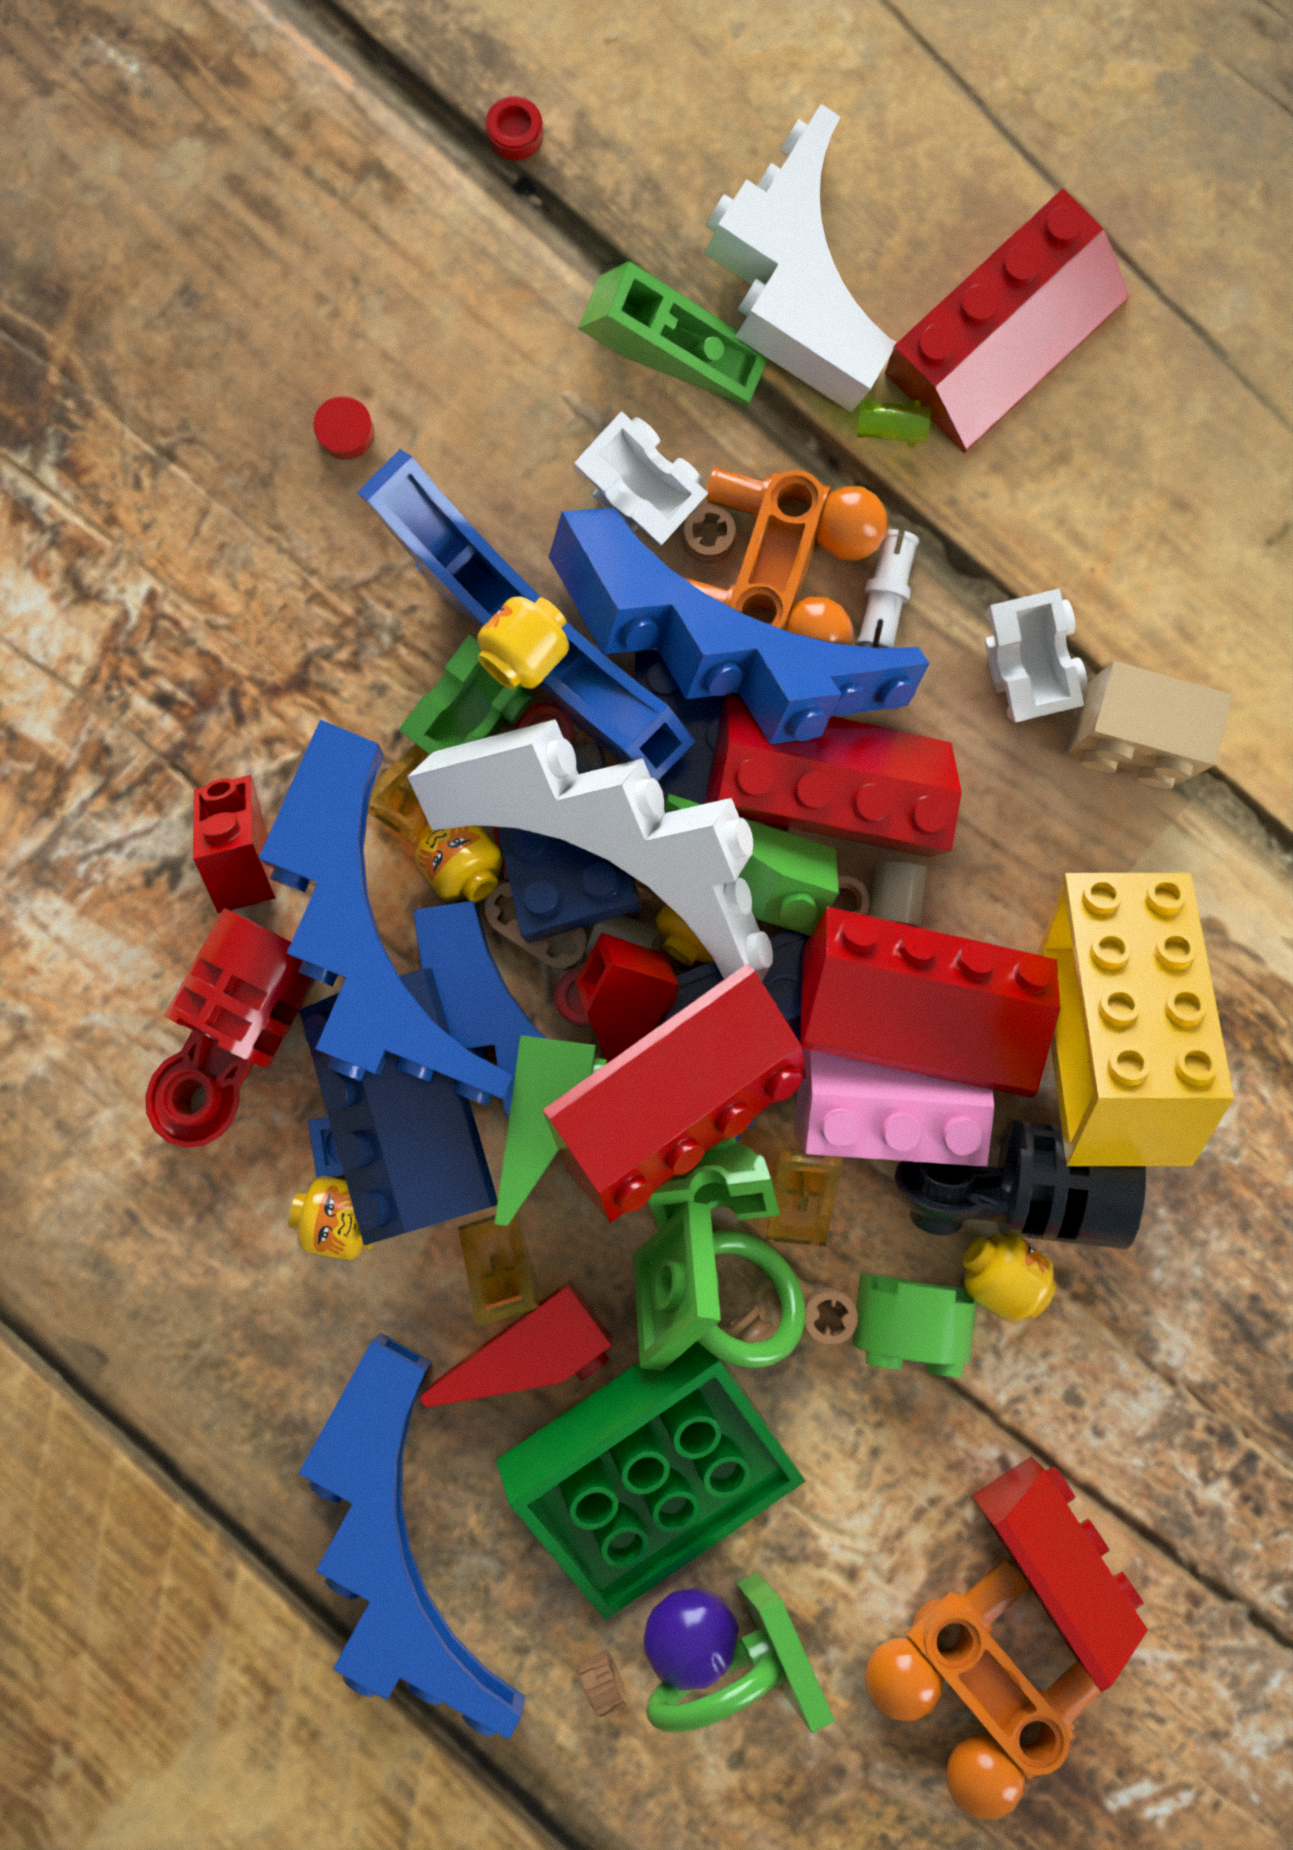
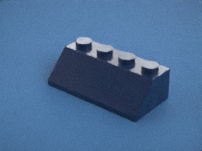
[299,968,498,1246]

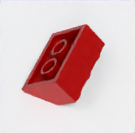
[971,1456,1148,1693]

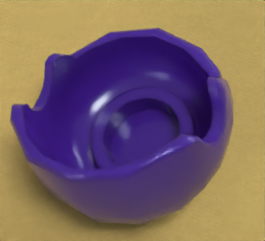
[644,1588,739,1691]

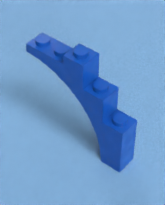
[357,449,696,781]
[549,507,930,744]
[259,719,515,1106]
[413,901,754,1142]
[298,1332,525,1740]

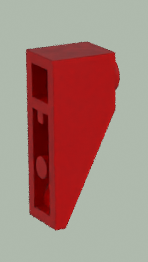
[419,1279,613,1408]

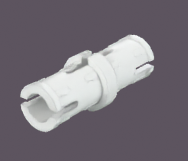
[856,529,919,648]

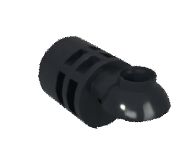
[894,1119,1146,1249]

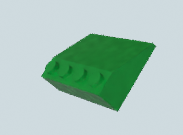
[495,1341,806,1620]

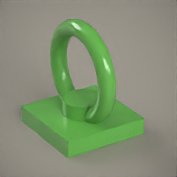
[633,1201,806,1371]
[646,1572,835,1733]

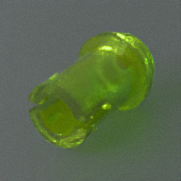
[857,399,931,448]

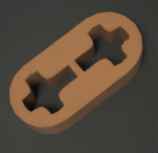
[485,882,587,970]

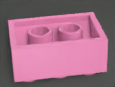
[793,1049,995,1167]

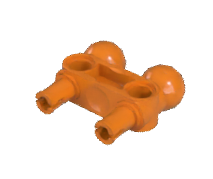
[681,467,889,645]
[865,1558,1101,1820]

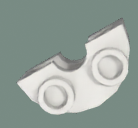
[574,411,708,546]
[985,588,1088,723]

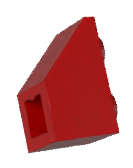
[193,774,276,914]
[575,932,679,1063]

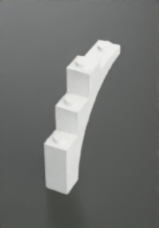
[408,719,773,981]

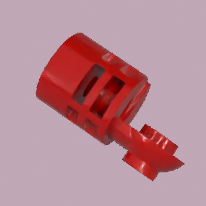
[145,908,317,1148]

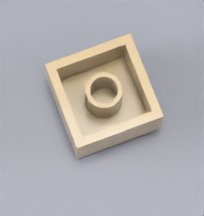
[1066,661,1233,789]

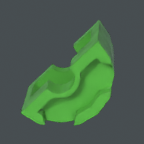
[399,634,533,755]
[648,1137,780,1229]
[852,1273,977,1377]

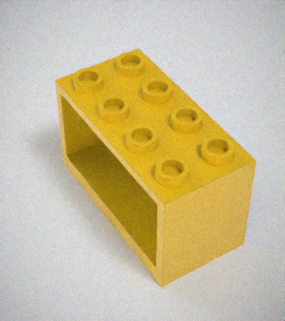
[1038,873,1234,1166]

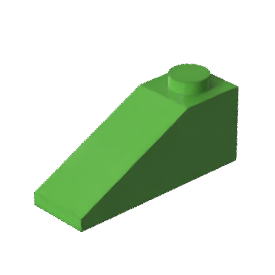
[577,261,768,405]
[664,793,839,936]
[495,1035,607,1226]

